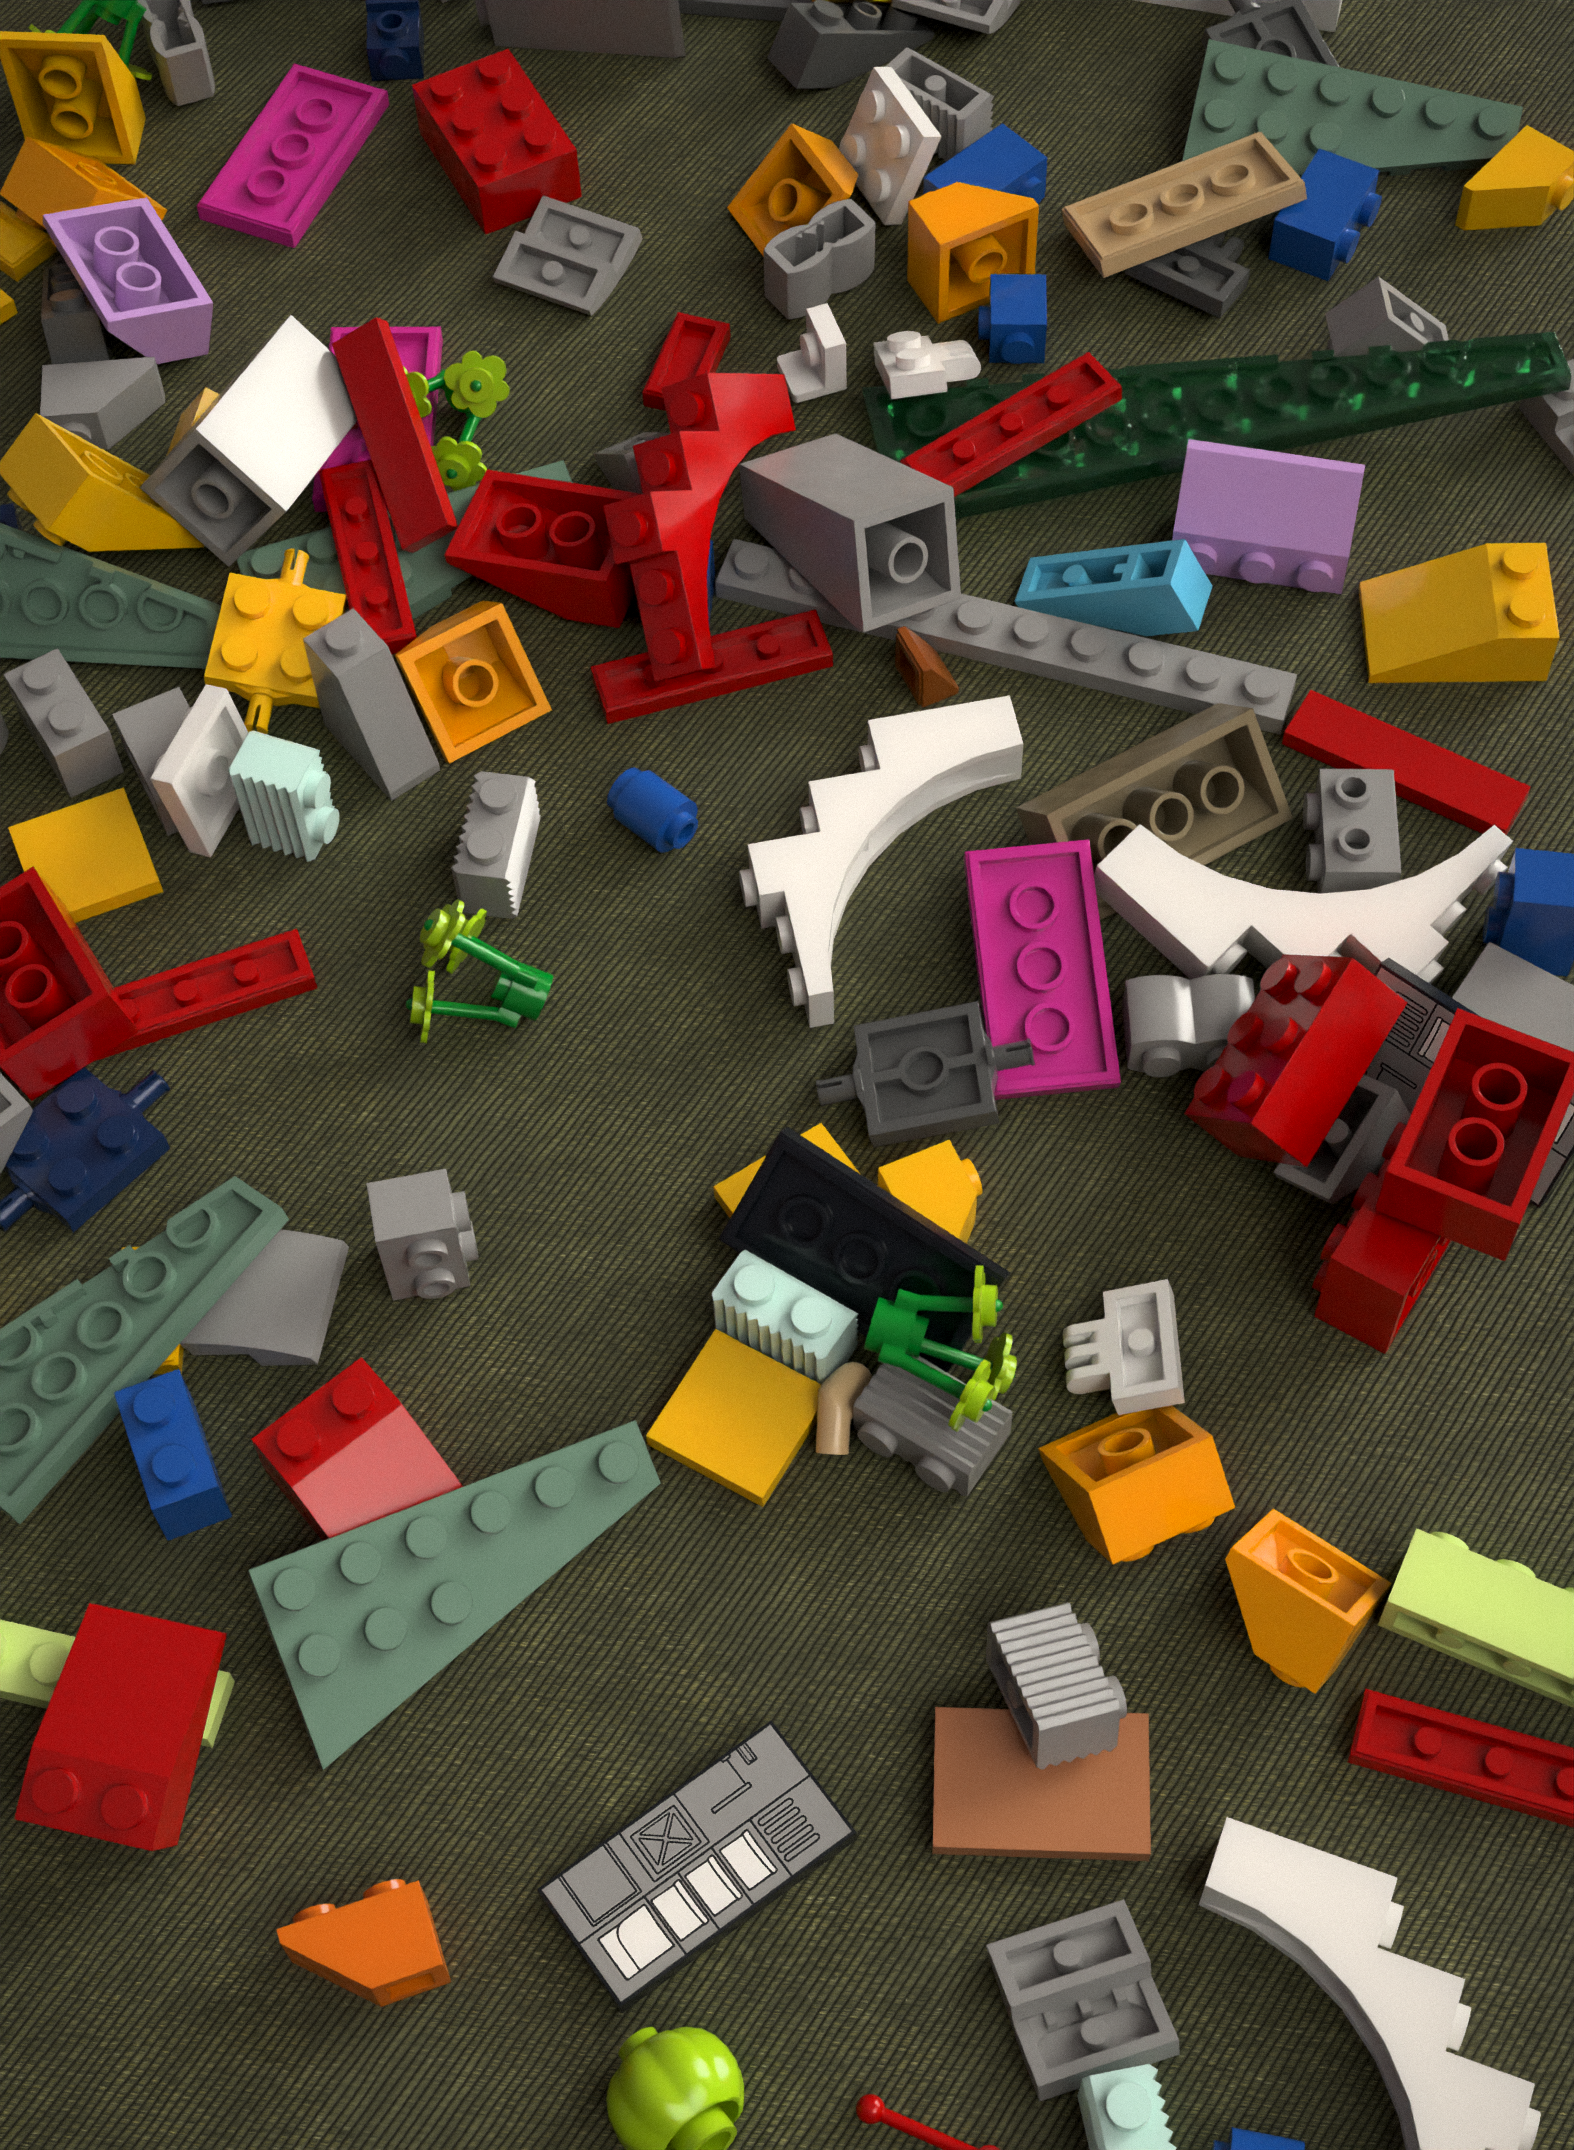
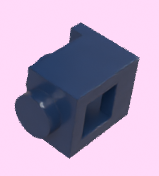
[366,0,424,81]

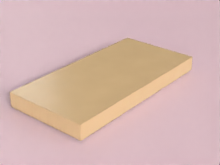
[1061,132,1307,278]

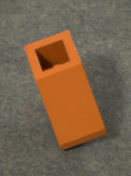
[276,1879,451,2007]

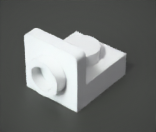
[777,303,847,403]

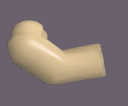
[815,1362,872,1455]

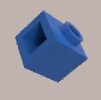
[978,274,1047,364]

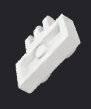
[873,331,981,399]
[1063,1279,1185,1415]

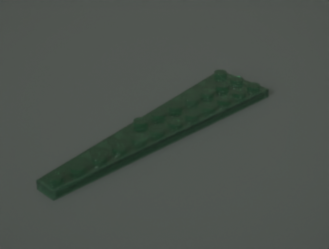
[862,332,1572,519]

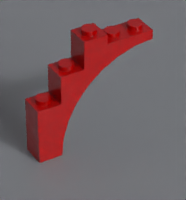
[603,373,796,682]

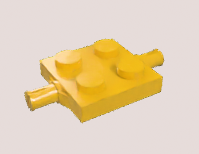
[204,548,347,734]

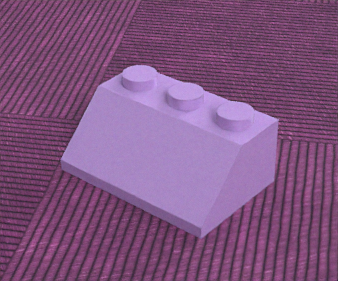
[43,197,213,364]
[1172,439,1365,594]

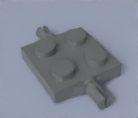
[1201,0,1339,67]
[816,1001,1035,1148]

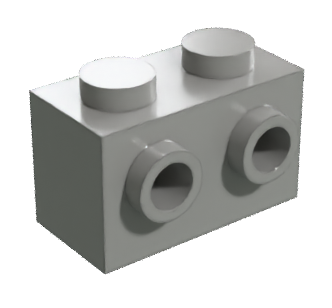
[1303,769,1401,894]
[367,1169,479,1301]

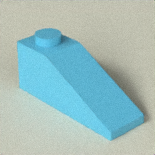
[1015,539,1212,636]

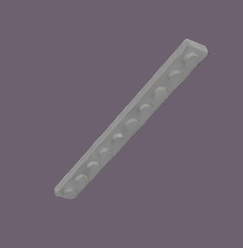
[715,539,1297,735]

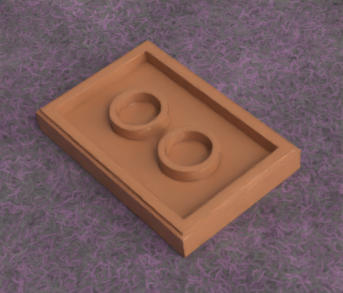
[932,1707,1151,1861]

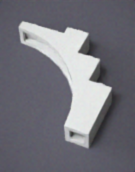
[739,695,1023,1028]
[1094,824,1513,984]
[1199,1817,1541,2150]

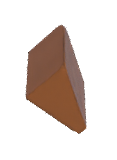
[895,626,959,708]

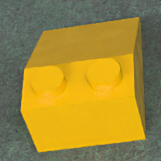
[0,31,146,165]
[0,413,205,552]
[1358,543,1560,683]

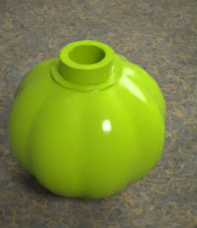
[606,2027,744,2150]

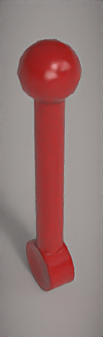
[855,2094,1000,2150]

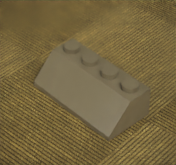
[1016,703,1293,921]

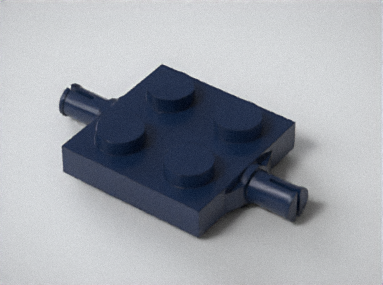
[0,1067,170,1233]

